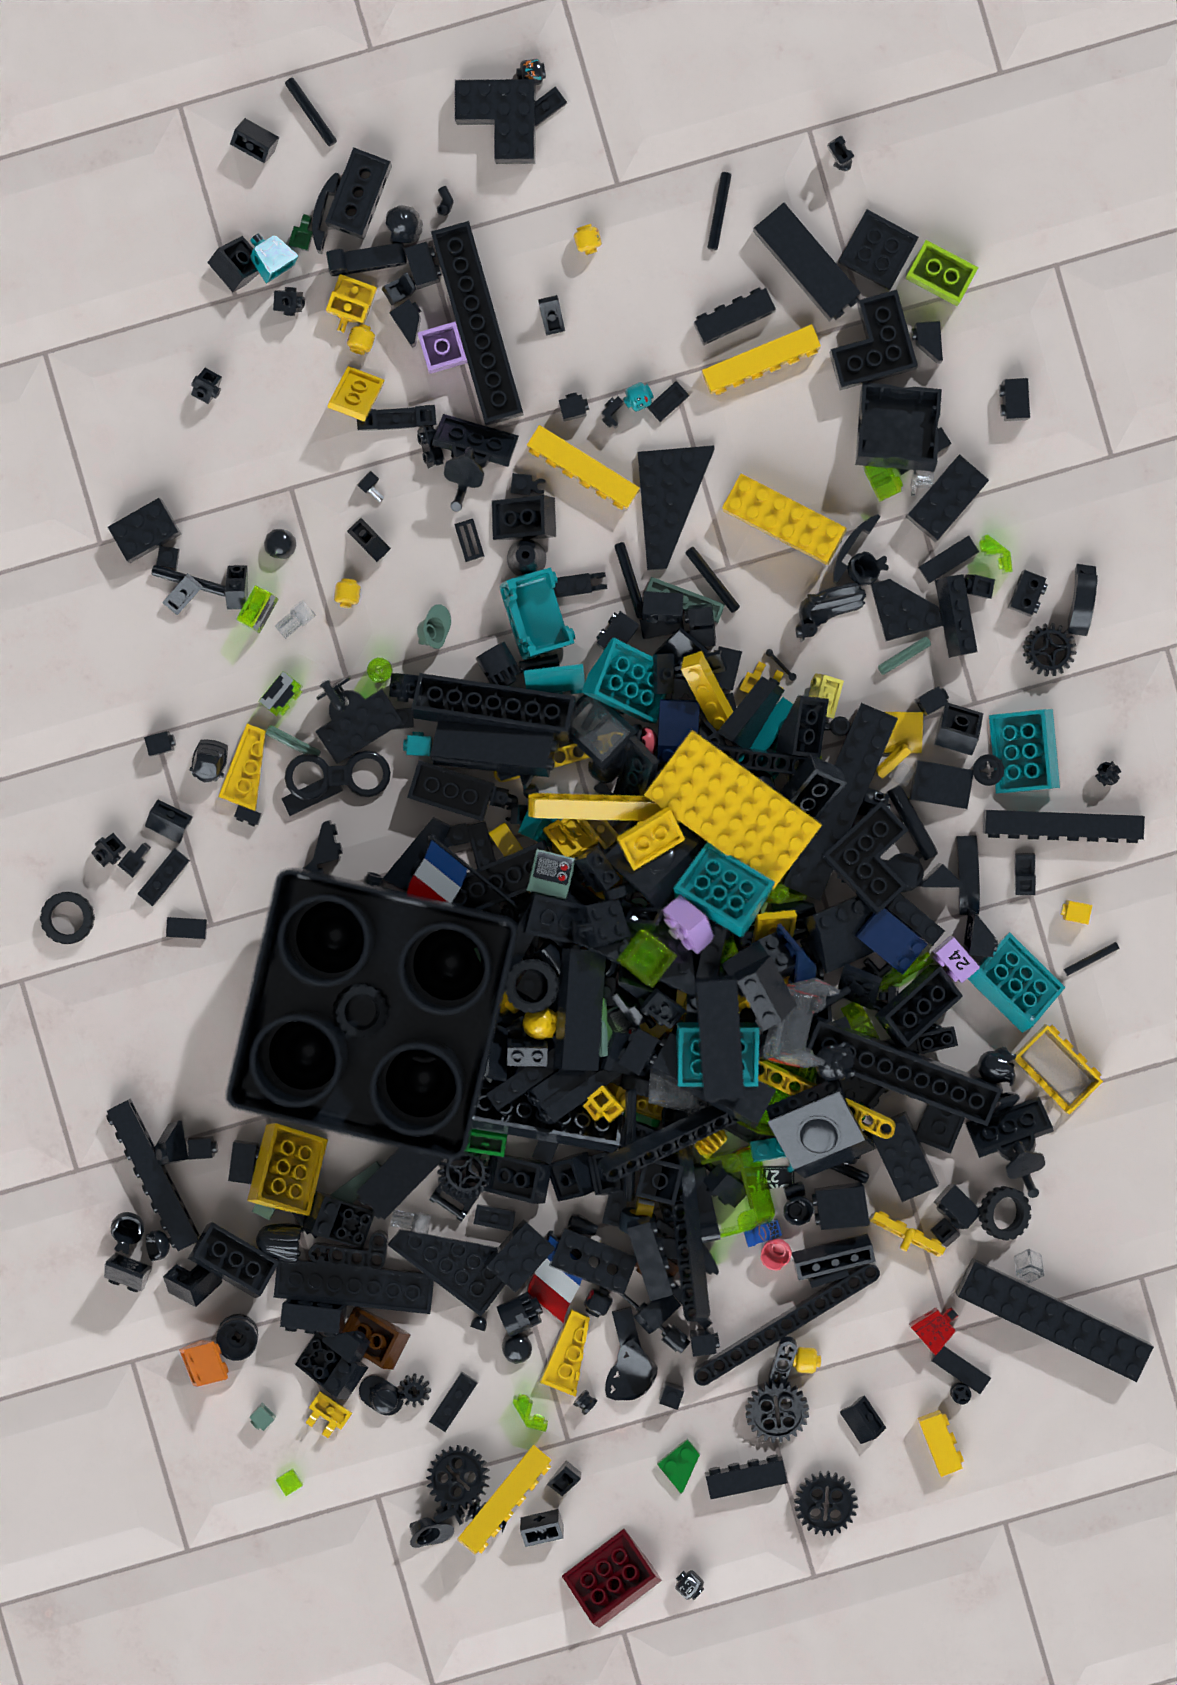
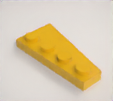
[218,723,266,811]
[539,1309,590,1397]

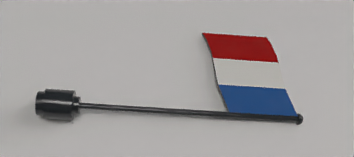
[407,834,562,952]
[528,1230,691,1354]

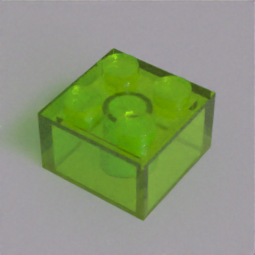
[616,929,677,987]

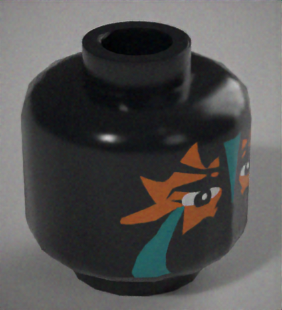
[516,59,546,85]

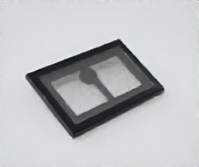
[570,694,639,770]

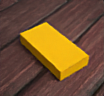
[876,742,911,779]

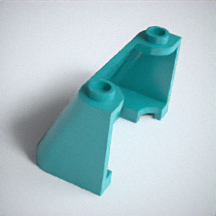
[500,567,575,660]

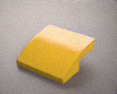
[884,712,923,754]
[543,819,598,858]

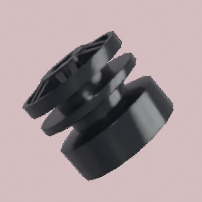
[216,1314,258,1361]

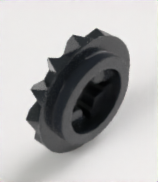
[973,754,1005,786]

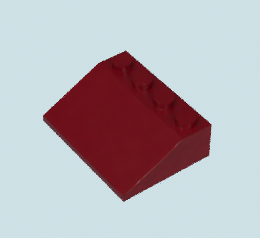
[562,1529,662,1628]

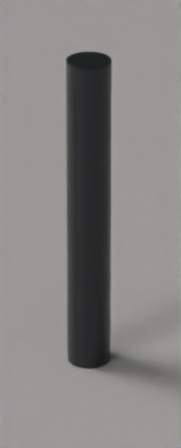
[1063,942,1120,976]

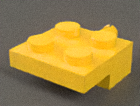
[326,274,377,333]

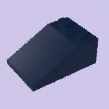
[657,699,700,763]
[855,908,928,975]
[776,923,817,987]

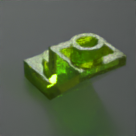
[979,535,1013,574]
[841,1002,880,1040]
[513,1394,548,1432]

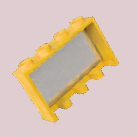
[1014,1024,1103,1115]

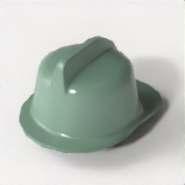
[417,604,451,649]

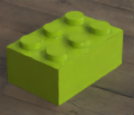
[905,240,979,306]

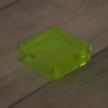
[276,1468,303,1496]

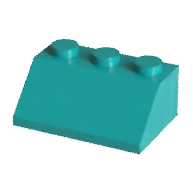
[524,664,585,695]

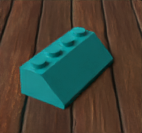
[738,697,793,780]

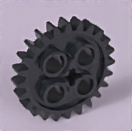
[745,1380,809,1443]
[426,1445,490,1511]
[794,1471,858,1536]

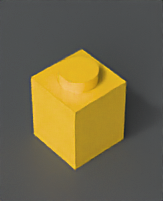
[1060,900,1093,925]

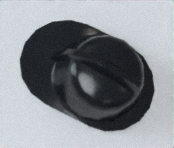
[359,1376,403,1416]
[409,1517,454,1548]

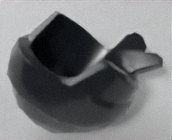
[847,551,889,586]
[110,1212,144,1254]

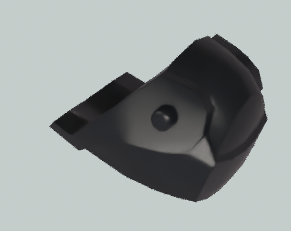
[189,739,228,783]

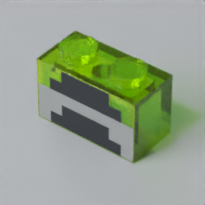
[236,585,279,633]
[258,671,303,717]

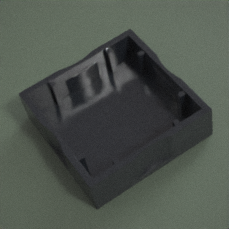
[855,382,942,472]

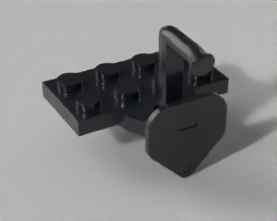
[432,414,519,512]
[315,675,404,764]
[965,1097,1054,1198]

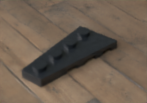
[382,817,451,891]

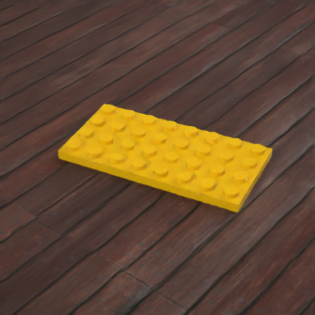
[644,730,822,889]

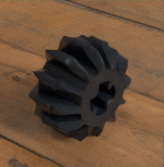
[398,1373,432,1408]

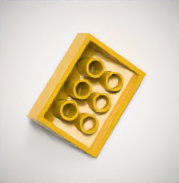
[247,1123,328,1216]

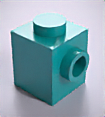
[403,732,432,757]

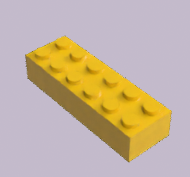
[722,473,847,566]

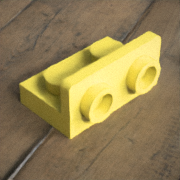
[809,673,844,719]

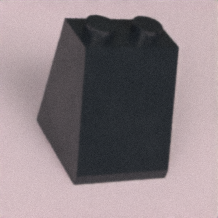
[812,1182,870,1230]

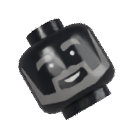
[675,1570,704,1600]

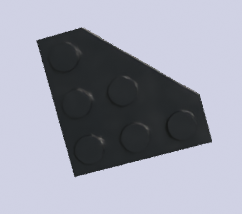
[870,579,943,641]

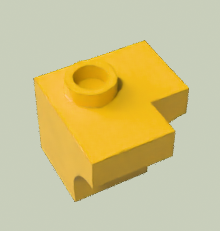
[583,1085,625,1122]

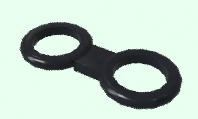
[284,750,391,801]

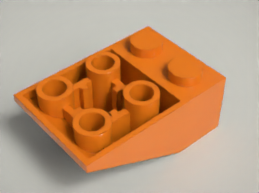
[179,1340,229,1387]

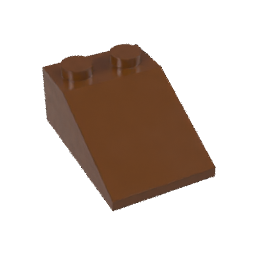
[341,1306,411,1370]

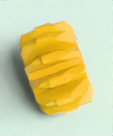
[694,1129,728,1158]

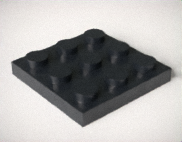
[838,209,919,290]

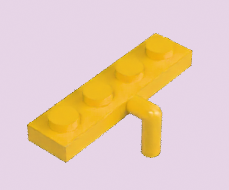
[869,1211,946,1257]

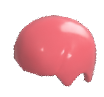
[641,727,658,754]
[760,1239,792,1271]

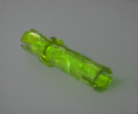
[880,952,934,992]

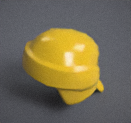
[523,1008,557,1040]

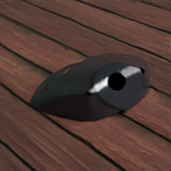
[605,1340,658,1401]

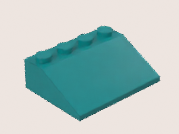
[581,638,675,723]
[989,709,1060,794]
[674,842,775,938]
[968,932,1066,1033]
[677,1022,759,1087]

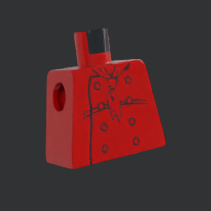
[909,1307,959,1355]

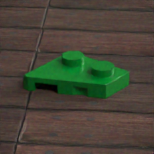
[657,1438,700,1494]

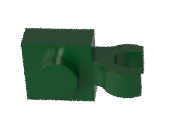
[289,214,313,251]

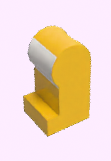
[635,1196,655,1218]

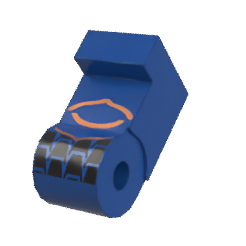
[743,1219,782,1247]

